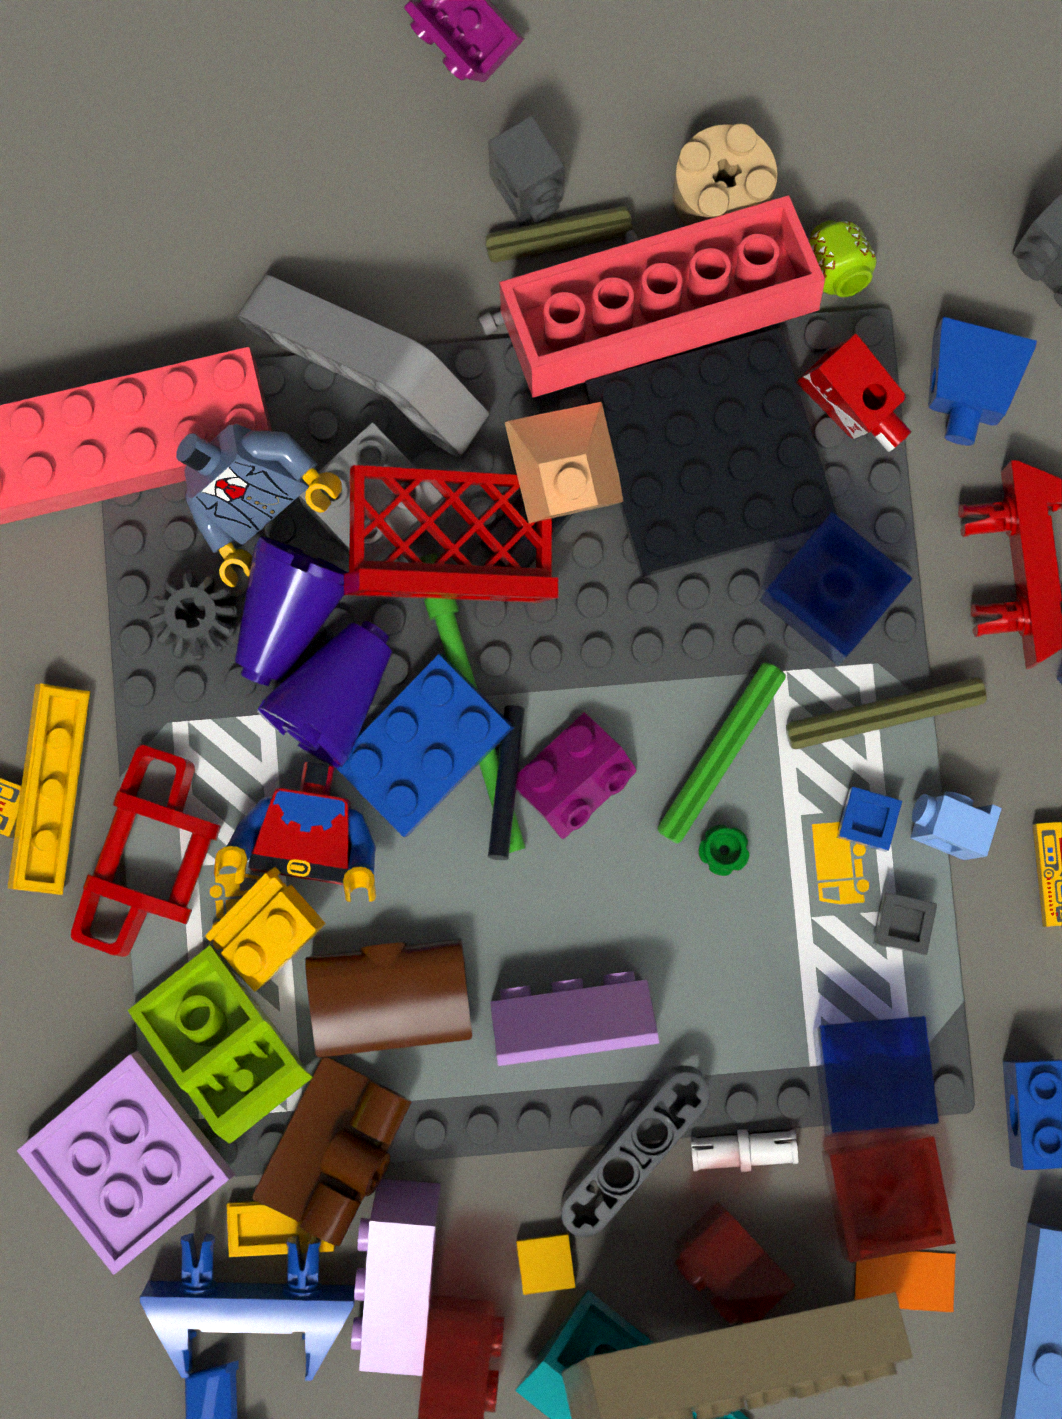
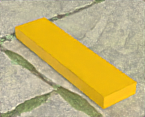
[7,683,90,895]

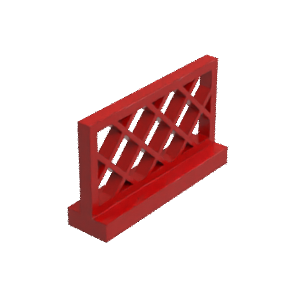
[344,465,558,603]

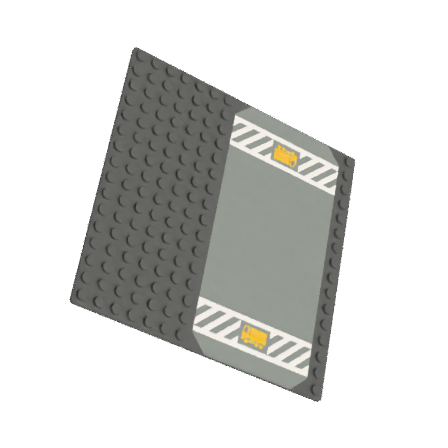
[94,308,975,1177]

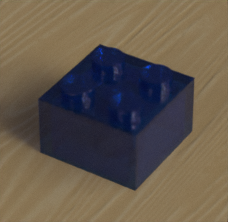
[759,512,913,666]
[813,1016,939,1137]

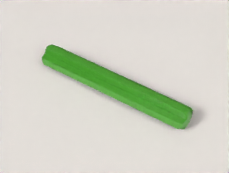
[657,662,786,844]

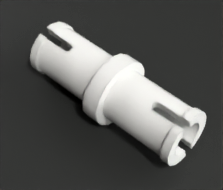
[691,1129,798,1172]

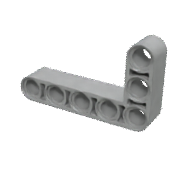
[237,275,489,457]

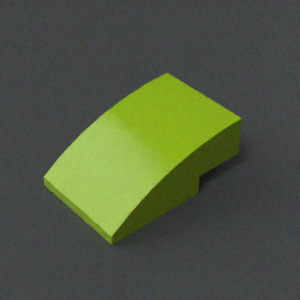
[127,945,313,1144]

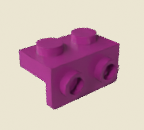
[403,0,524,83]
[516,712,637,839]

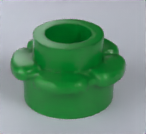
[699,825,750,876]

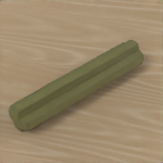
[485,206,633,263]

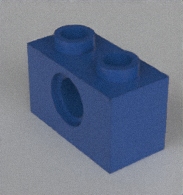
[1003,1058,1062,1170]

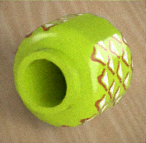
[808,220,877,297]

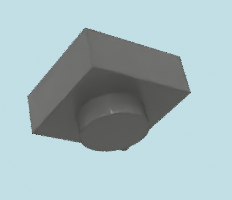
[873,892,937,955]

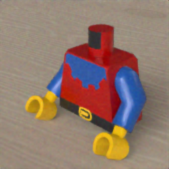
[214,762,376,902]

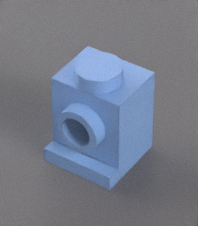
[910,791,1002,860]

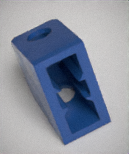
[928,317,1037,446]

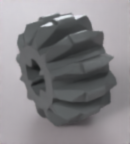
[149,572,238,661]

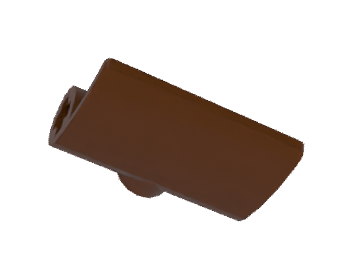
[305,938,473,1057]
[253,1057,412,1246]

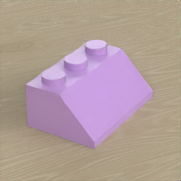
[490,971,659,1066]

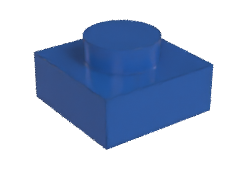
[836,786,902,852]

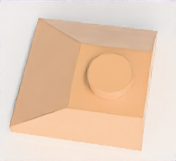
[505,402,623,523]

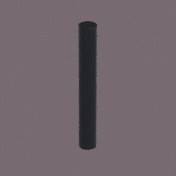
[488,705,525,860]

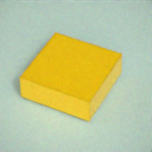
[516,1233,576,1295]

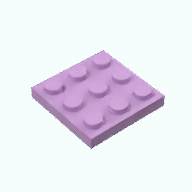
[17,1050,236,1275]

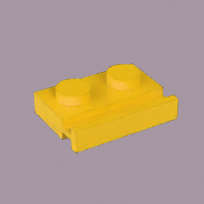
[205,867,326,992]

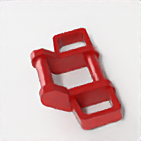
[70,745,222,957]

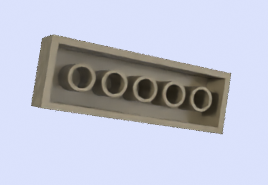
[562,1292,913,1419]

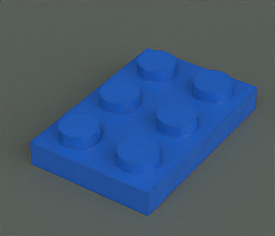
[336,654,514,837]

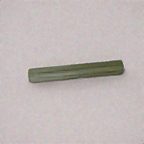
[786,677,987,750]

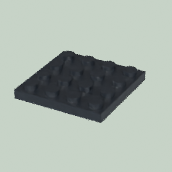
[584,328,839,578]

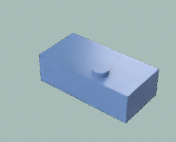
[1000,1222,1062,1419]

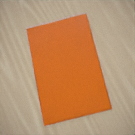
[854,1248,956,1312]

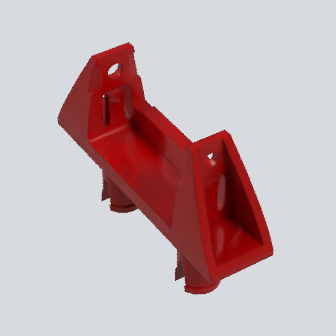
[958,460,1062,669]

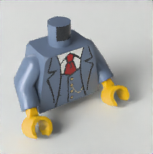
[176,424,342,587]

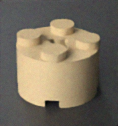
[672,124,777,226]

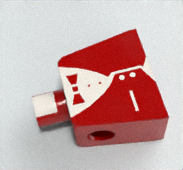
[796,334,911,452]

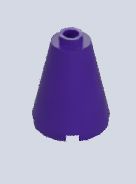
[235,536,348,686]
[257,621,392,768]

